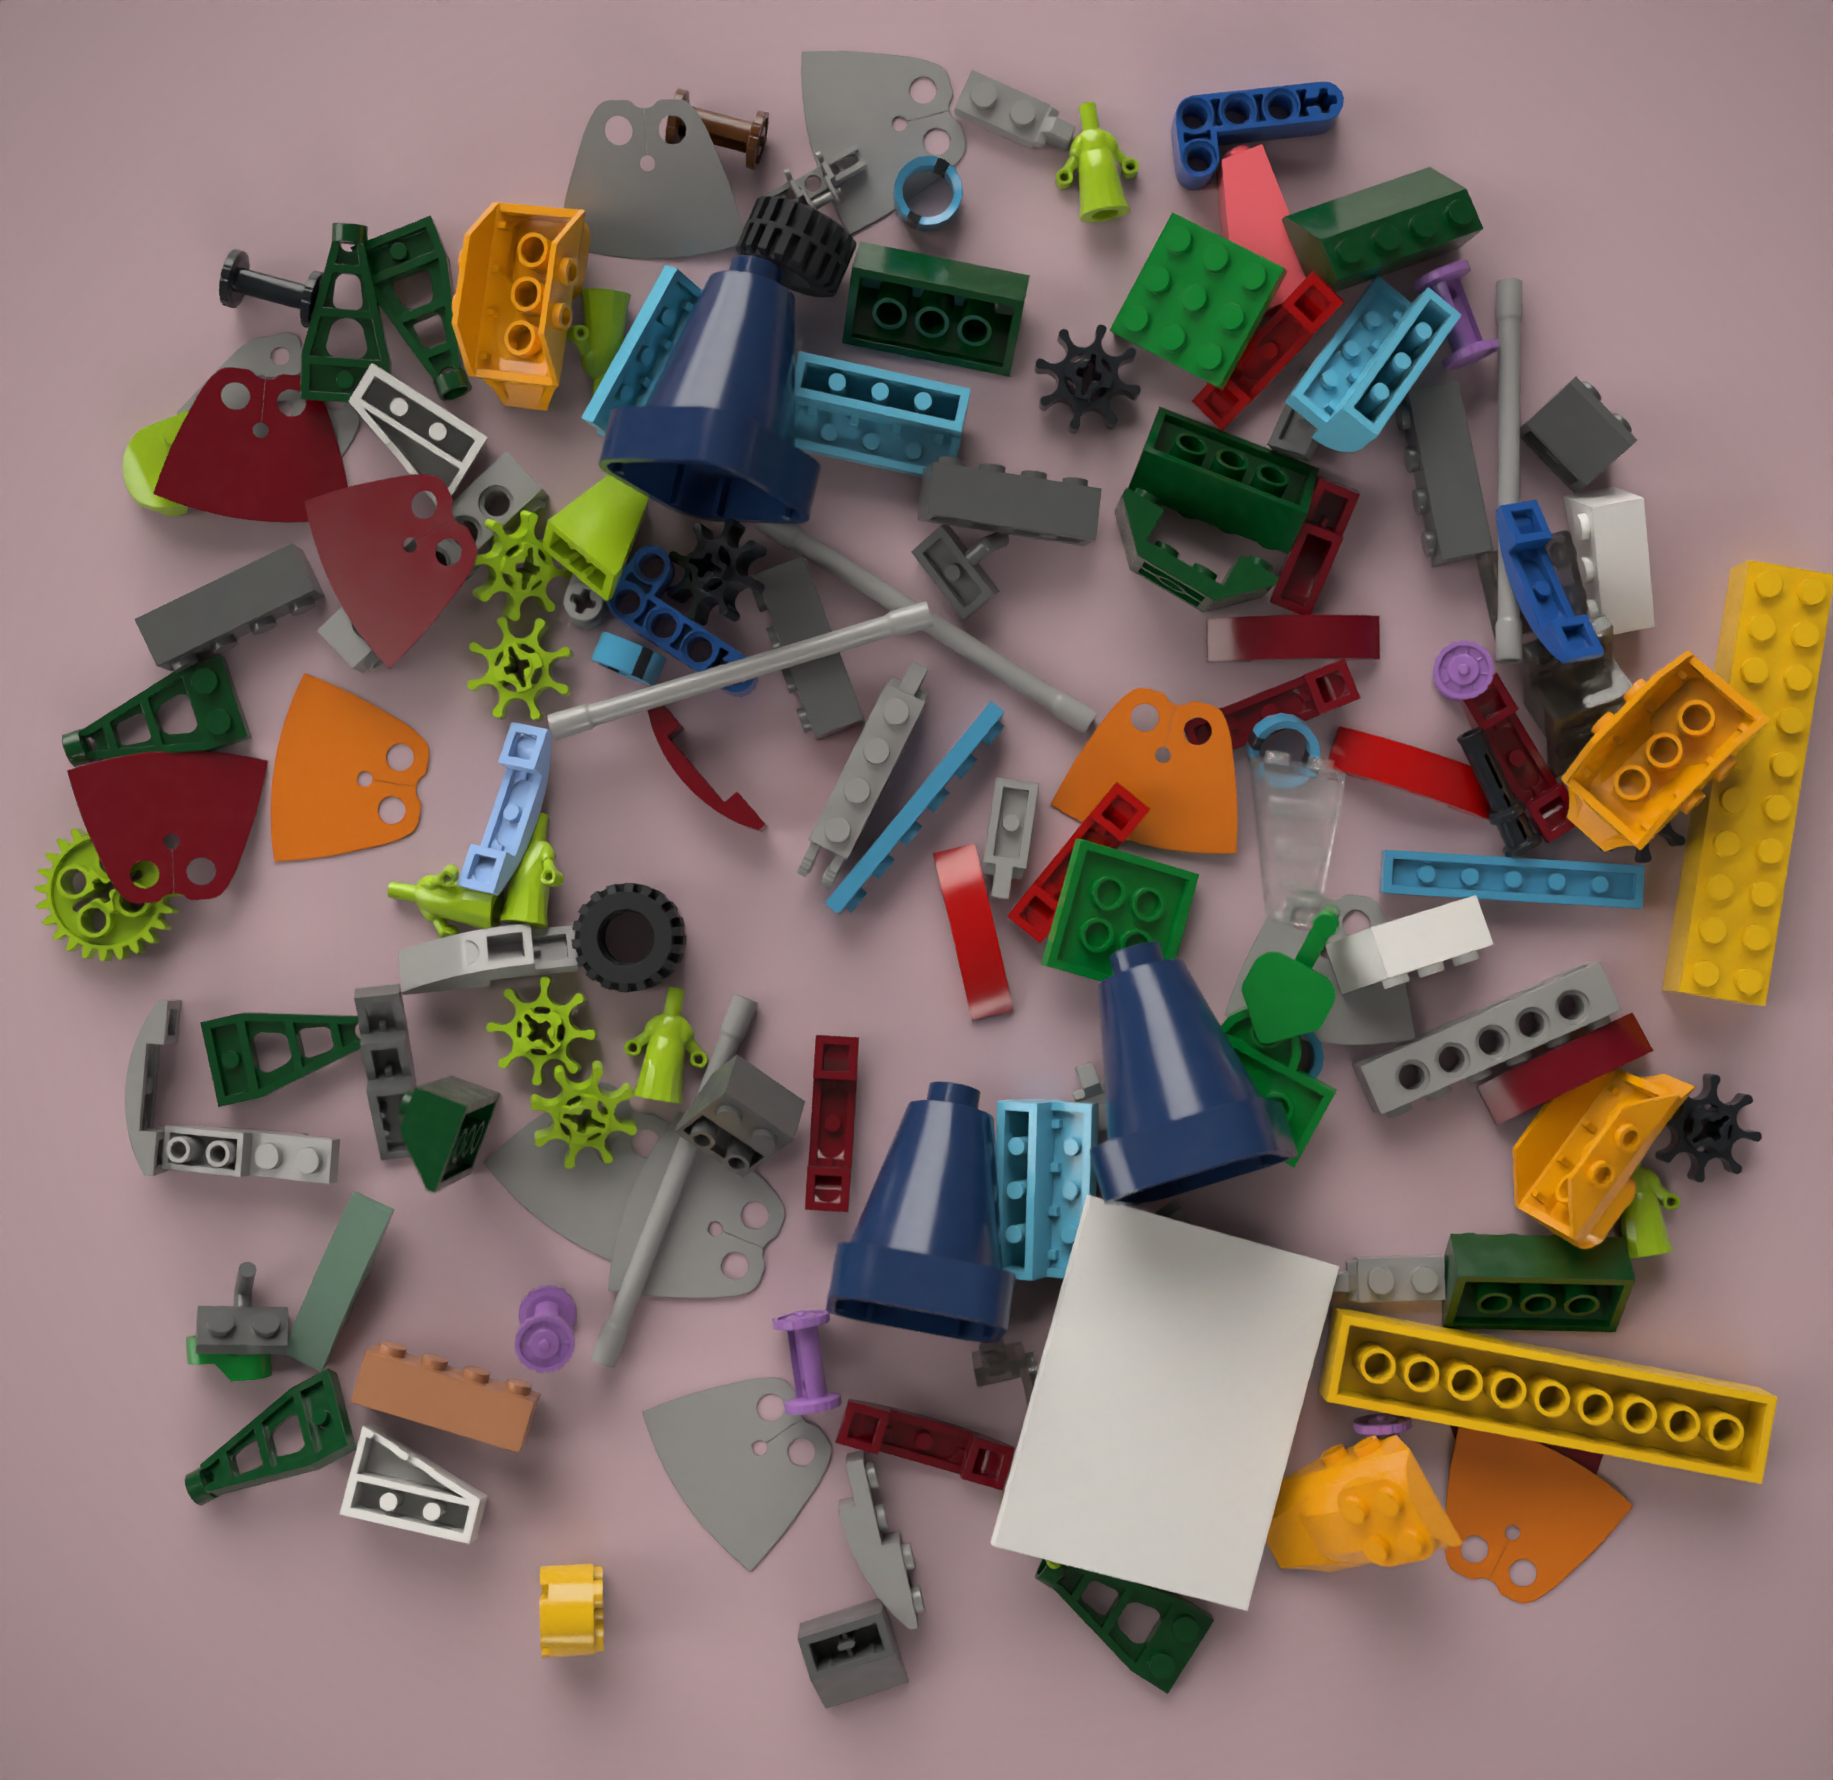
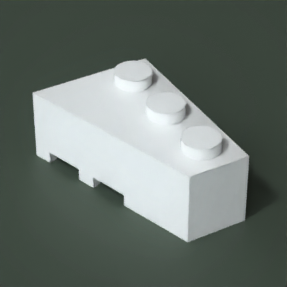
[349,363,489,506]
[1563,487,1655,636]
[1325,895,1494,994]
[339,1423,488,1544]

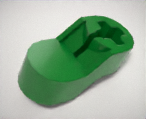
[186,1335,272,1382]

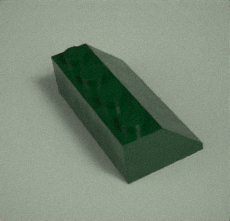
[1282,167,1484,292]
[842,241,1030,377]
[1128,406,1319,554]
[398,1076,500,1193]
[1442,1233,1635,1332]

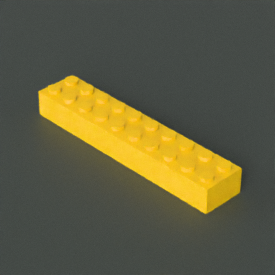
[1662,560,1833,1006]
[1318,1306,1778,1484]

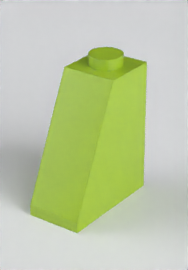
[542,474,649,601]

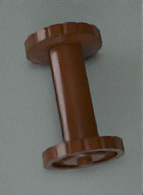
[665,88,769,170]

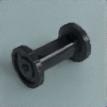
[219,249,324,328]

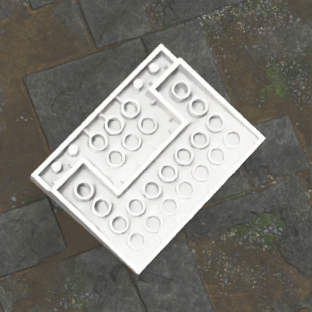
[990,1195,1339,1611]

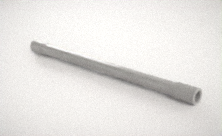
[1495,278,1523,664]
[755,523,1097,734]
[547,601,933,740]
[590,994,758,1368]

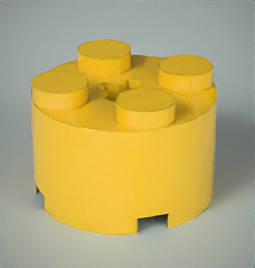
[540,1563,604,1658]

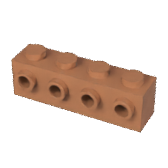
[350,1341,541,1453]

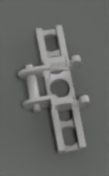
[760,144,867,210]

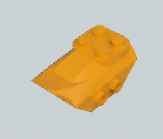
[452,202,591,411]
[1561,650,1770,852]
[1512,1068,1695,1249]
[1266,1435,1463,1573]

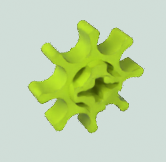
[472,510,573,621]
[467,616,574,722]
[486,976,598,1086]
[530,1061,637,1169]

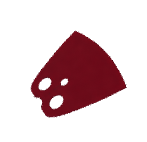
[153,367,348,523]
[305,474,477,669]
[67,751,268,904]

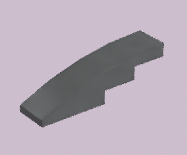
[354,984,417,1160]

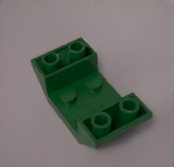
[1114,487,1279,613]

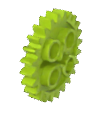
[35,828,182,961]

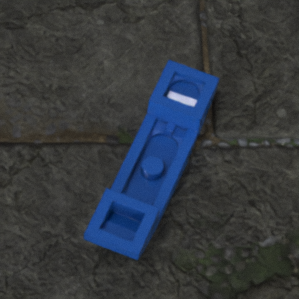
[1496,500,1604,664]

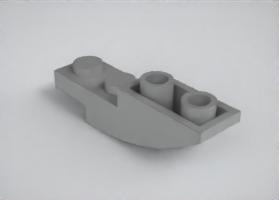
[398,923,578,995]
[161,1125,340,1184]
[838,1450,925,1630]

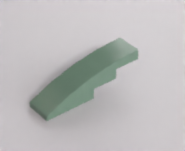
[285,1191,395,1372]

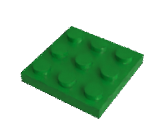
[1109,212,1287,391]
[1041,839,1199,982]

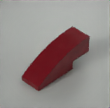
[1269,475,1360,615]

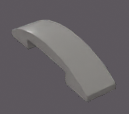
[125,999,181,1176]

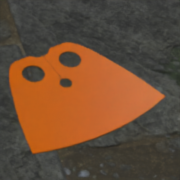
[270,673,429,862]
[1050,688,1238,854]
[1444,1427,1633,1603]

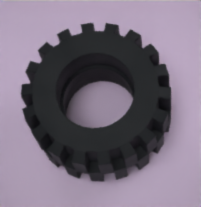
[736,196,857,297]
[571,883,686,993]

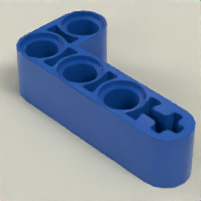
[1171,81,1344,191]
[607,545,758,697]

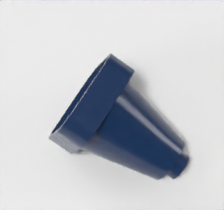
[598,255,821,524]
[1090,942,1298,1206]
[826,1081,1016,1343]

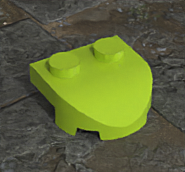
[123,410,189,517]

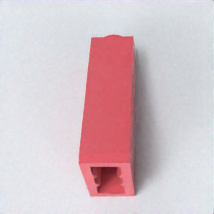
[1216,144,1306,320]

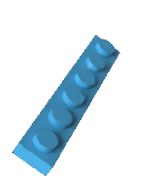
[825,701,1005,915]
[1379,850,1645,909]

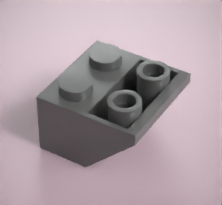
[1520,377,1637,494]
[674,1055,805,1178]
[797,1598,909,1709]

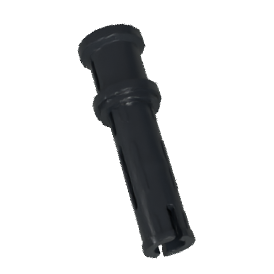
[1457,727,1542,857]

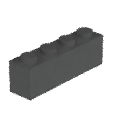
[1395,380,1494,567]
[918,457,1102,546]
[134,543,325,673]
[751,556,865,740]

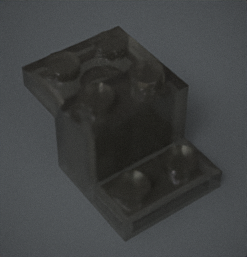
[1522,615,1633,778]

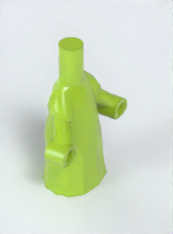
[1055,102,1139,223]
[567,288,631,395]
[498,813,564,928]
[387,865,504,938]
[624,987,709,1104]
[1620,1162,1680,1258]

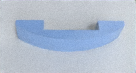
[457,722,552,896]

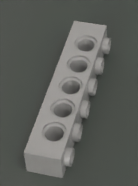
[317,451,549,673]
[1352,961,1621,1118]

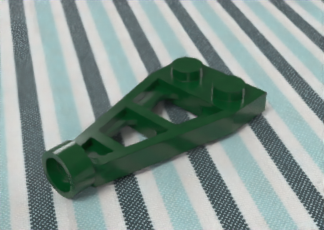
[350,215,472,401]
[300,223,391,403]
[62,655,252,767]
[200,1012,362,1107]
[185,1368,357,1506]
[1035,1559,1214,1694]

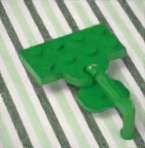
[1220,904,1341,1168]

